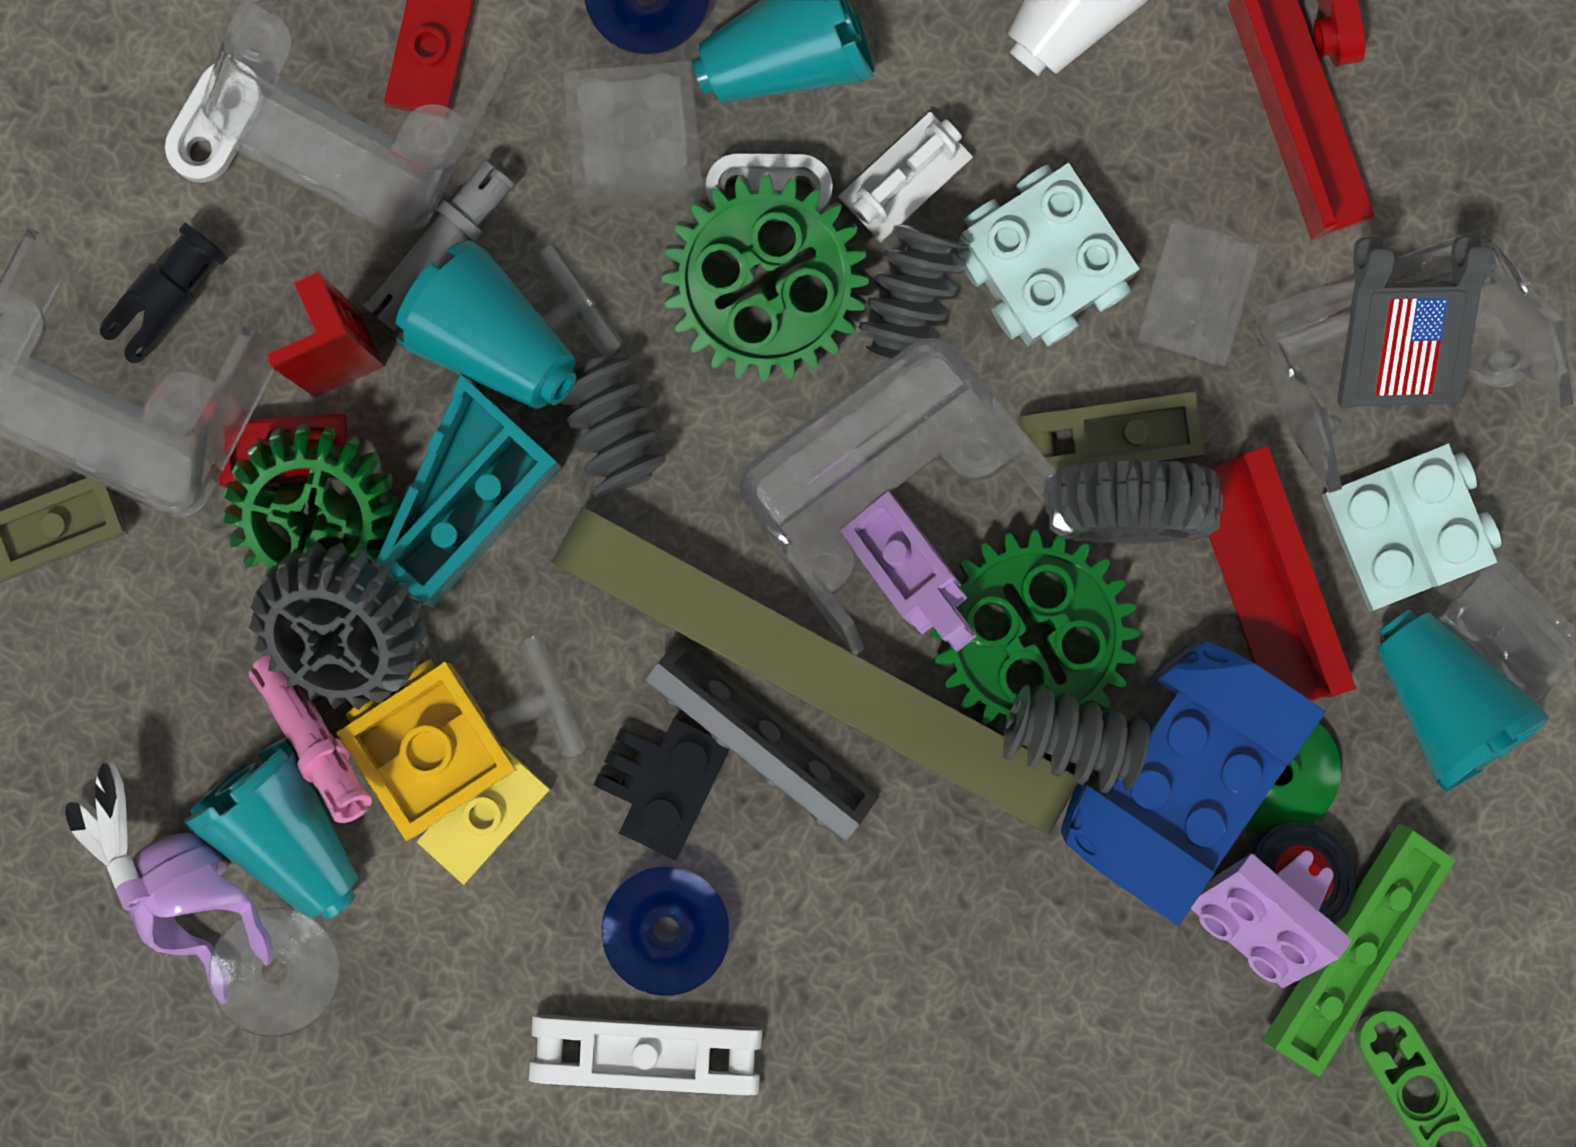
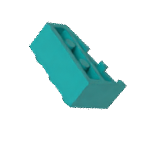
[376,374,562,608]

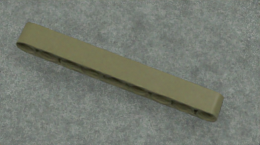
[551,507,1078,835]

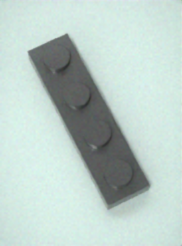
[645,637,880,841]

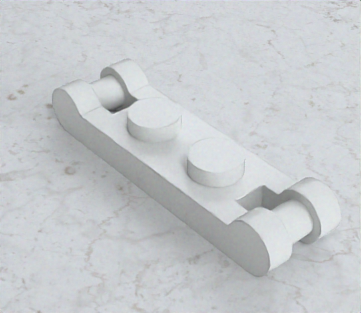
[528,1015,763,1095]

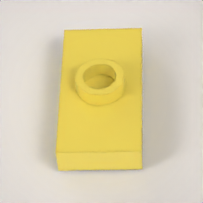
[417,746,551,885]

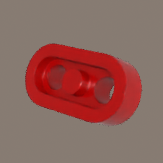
[1314,0,1365,67]

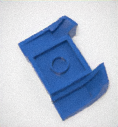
[1061,640,1326,926]

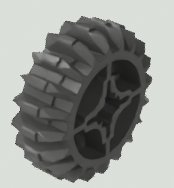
[1046,459,1223,545]
[249,542,427,710]

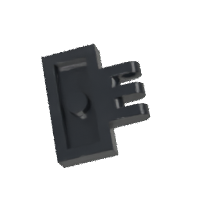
[593,718,730,861]

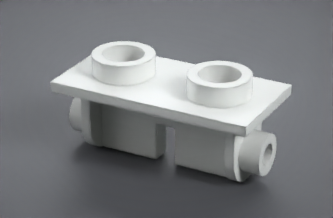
[838,112,973,243]

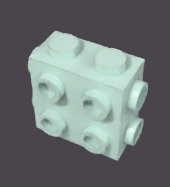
[957,163,1139,347]

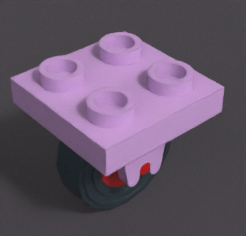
[1191,821,1355,988]

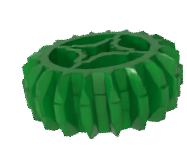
[223,423,399,578]

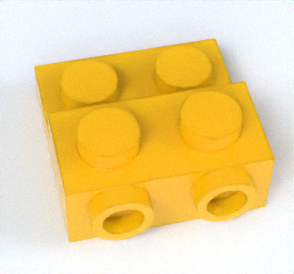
[336,659,517,841]

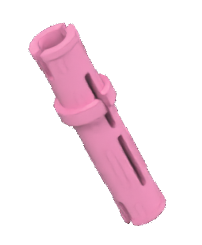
[249,654,372,823]

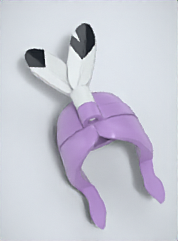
[65,762,274,1004]

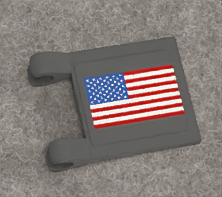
[1337,235,1493,407]

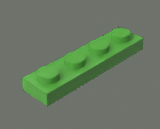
[1262,824,1456,1078]

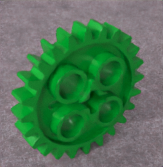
[661,172,869,382]
[930,530,1140,732]

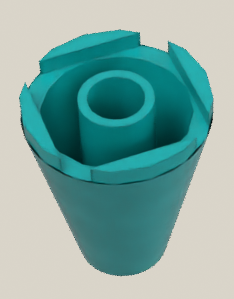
[692,0,875,103]
[395,240,576,409]
[1377,610,1550,793]
[184,738,358,920]

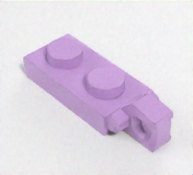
[839,490,977,652]

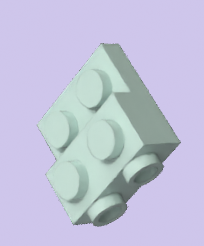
[1321,444,1501,611]

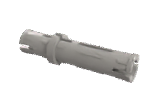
[363,159,515,331]

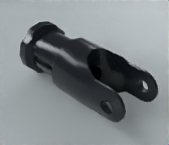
[99,222,228,363]

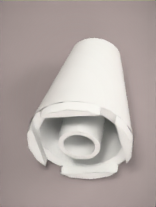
[1007,0,1149,76]

